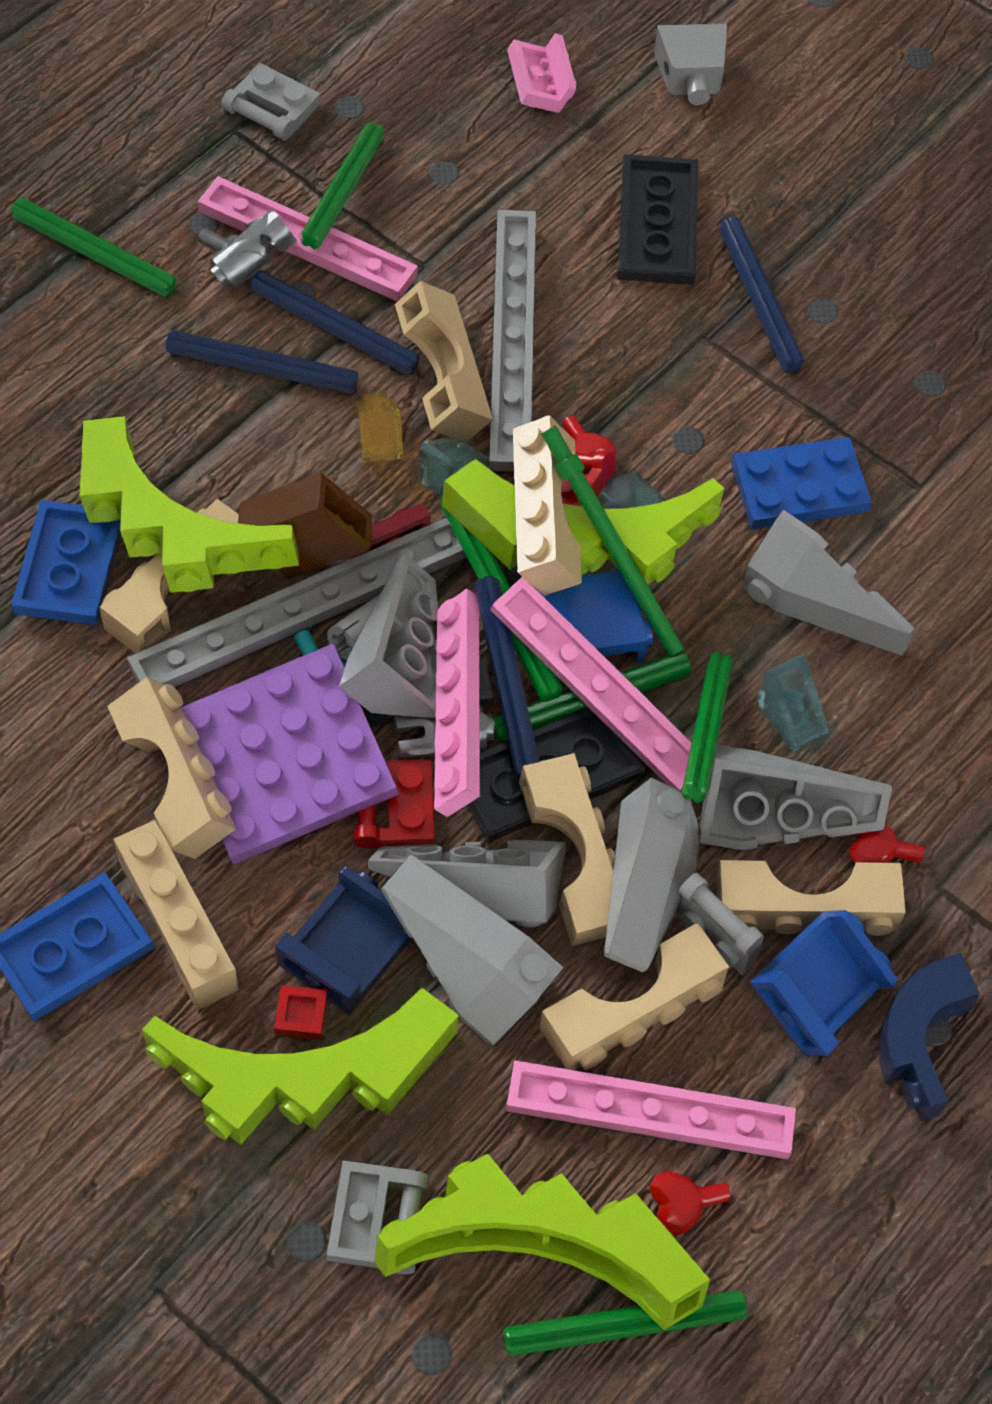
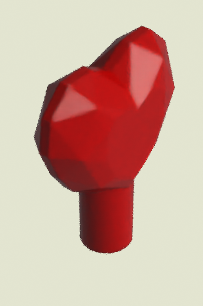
[562,416,617,474]
[849,823,924,864]
[649,1171,731,1235]

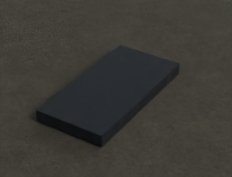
[617,154,698,285]
[467,707,645,843]

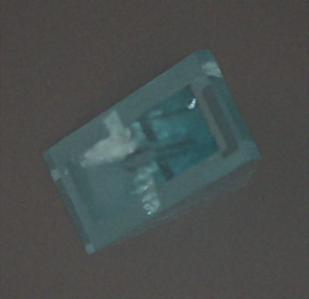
[419,438,488,496]
[757,654,830,751]

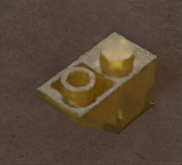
[354,392,404,462]

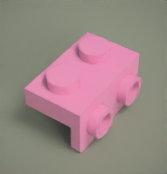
[507,33,576,113]

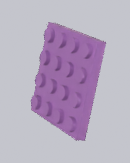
[181,644,399,865]

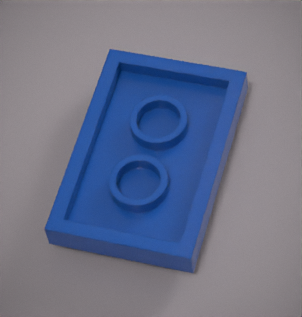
[731,437,872,530]
[11,500,121,625]
[0,872,154,1022]

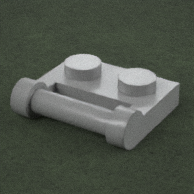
[221,63,321,141]
[678,872,764,976]
[327,1161,429,1274]

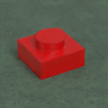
[274,985,328,1040]

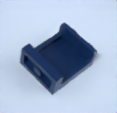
[275,866,413,1016]

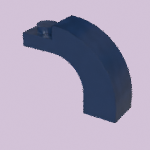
[879,953,979,1122]

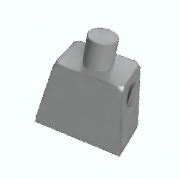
[654,24,727,105]

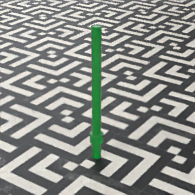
[541,425,684,656]

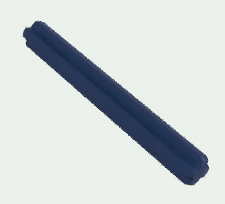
[719,216,804,373]
[250,270,419,375]
[166,330,359,394]
[474,576,540,777]

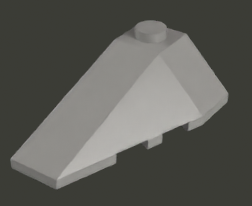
[742,510,915,656]
[339,554,438,718]
[699,745,892,850]
[604,778,700,972]
[368,840,566,927]
[380,854,563,1046]

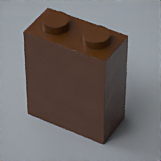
[238,473,373,578]

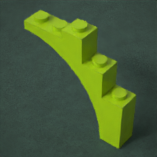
[80,416,299,593]
[442,459,725,585]
[142,988,459,1145]
[374,1154,710,1330]

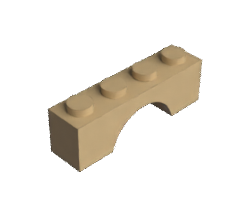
[395,281,493,442]
[513,415,582,596]
[100,499,239,653]
[107,676,236,859]
[519,753,615,946]
[114,820,239,1011]
[715,860,906,936]
[540,923,729,1071]

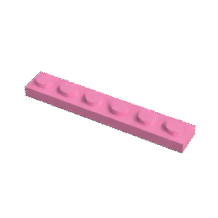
[198,176,418,302]
[490,577,691,791]
[434,589,480,817]
[506,1060,796,1159]

